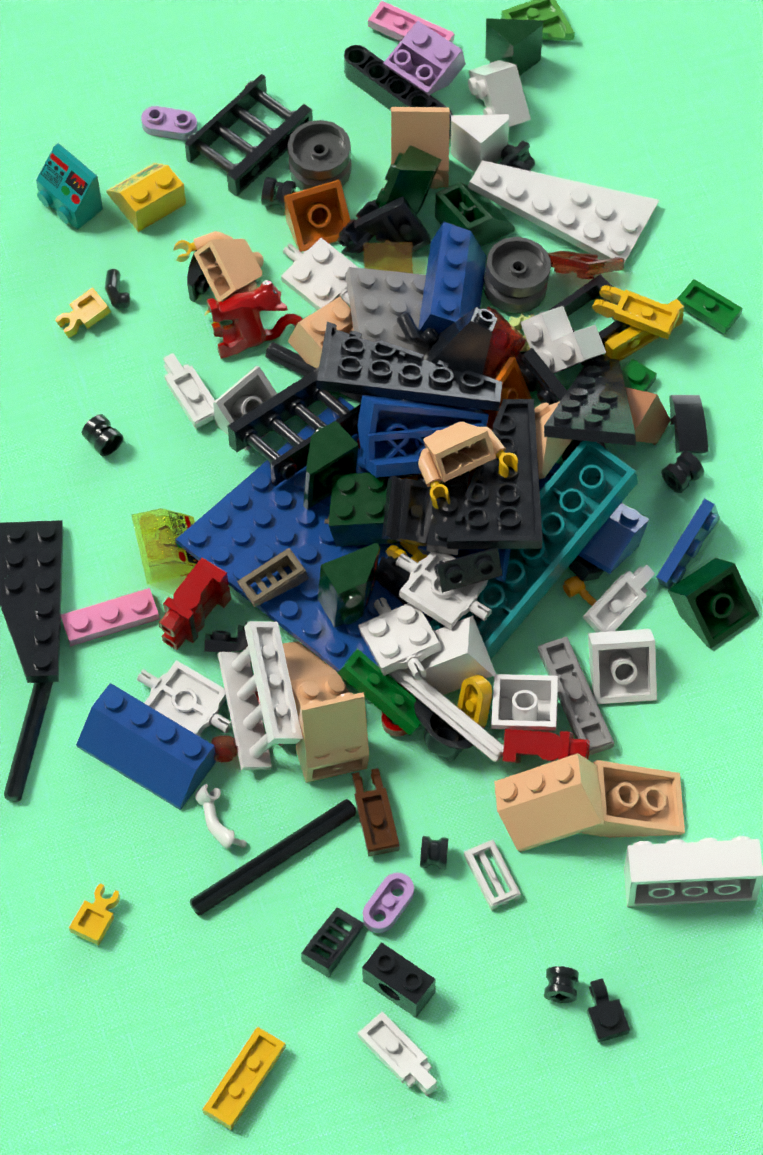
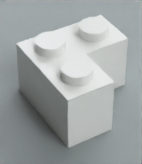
[468,60,531,127]
[520,306,606,374]

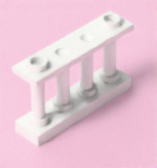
[218,621,303,770]

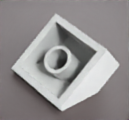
[588,629,657,704]
[491,674,558,731]

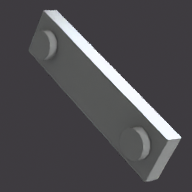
[537,636,614,756]

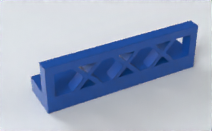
[366,423,485,477]

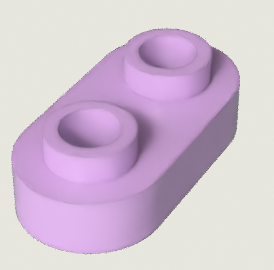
[141,106,198,140]
[363,873,414,933]

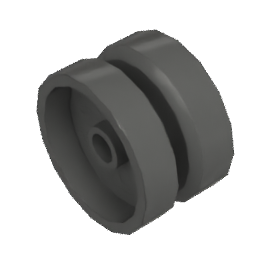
[288,120,352,190]
[483,237,551,313]

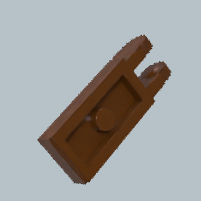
[352,768,400,857]

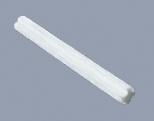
[388,668,504,762]

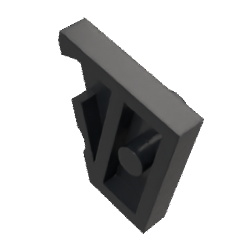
[354,196,432,256]

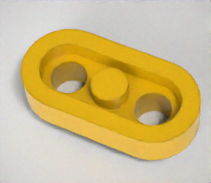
[457,675,492,728]

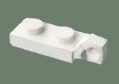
[163,353,215,429]
[583,565,655,632]
[357,1012,438,1097]

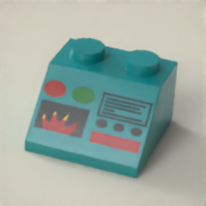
[36,143,103,230]

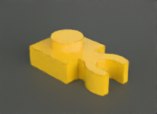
[55,287,111,338]
[69,883,120,946]

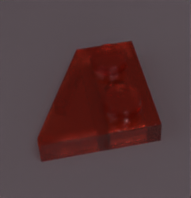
[548,251,625,279]
[485,307,527,379]

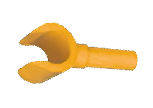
[563,576,597,606]

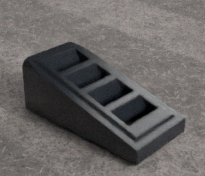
[301,907,365,978]

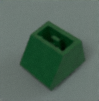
[375,145,441,215]
[434,182,515,247]

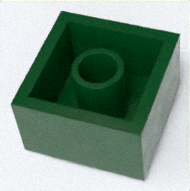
[329,472,397,547]

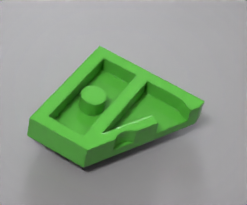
[501,0,574,41]

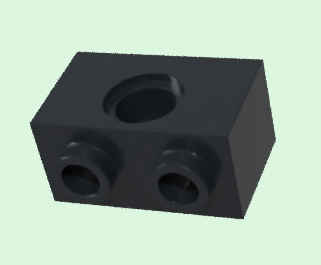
[362,942,436,1018]

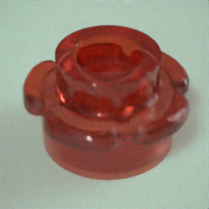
[211,735,238,763]

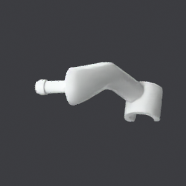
[195,784,247,849]

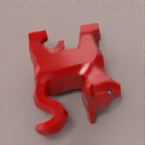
[207,280,303,358]

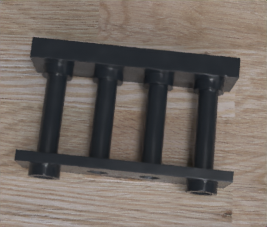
[184,74,313,197]
[227,367,361,486]

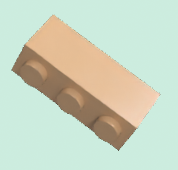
[494,753,604,852]

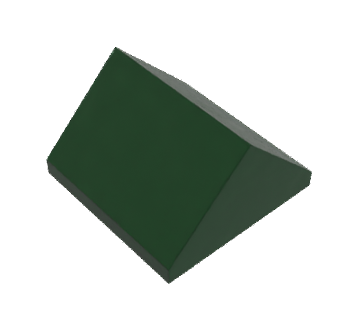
[485,18,543,76]

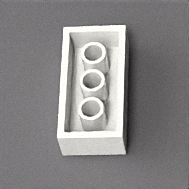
[624,836,763,907]

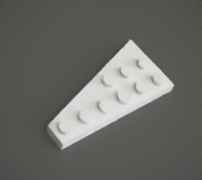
[467,160,659,270]

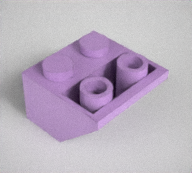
[383,21,466,95]

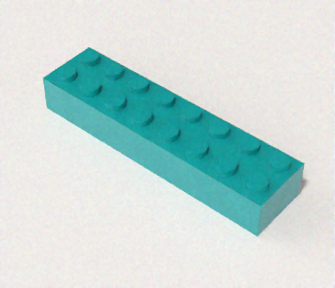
[429,441,638,660]

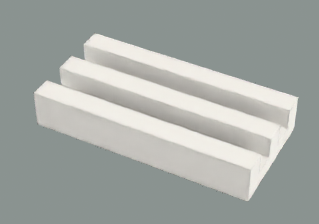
[464,840,521,911]

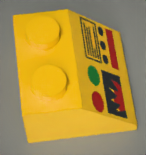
[106,163,186,232]

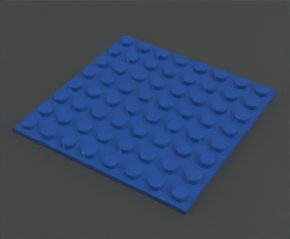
[176,397,433,672]

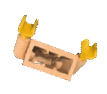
[173,231,264,325]
[418,422,518,509]

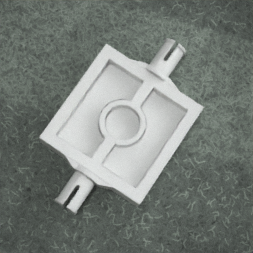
[281,238,359,310]
[396,552,492,630]
[358,598,442,680]
[137,660,232,736]

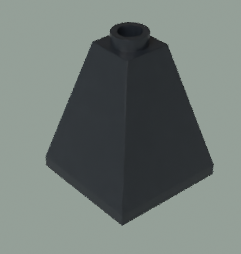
[426,307,497,376]

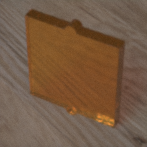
[363,240,413,273]

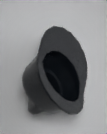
[414,699,474,762]

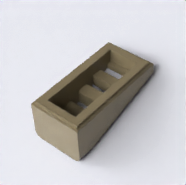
[237,548,309,607]

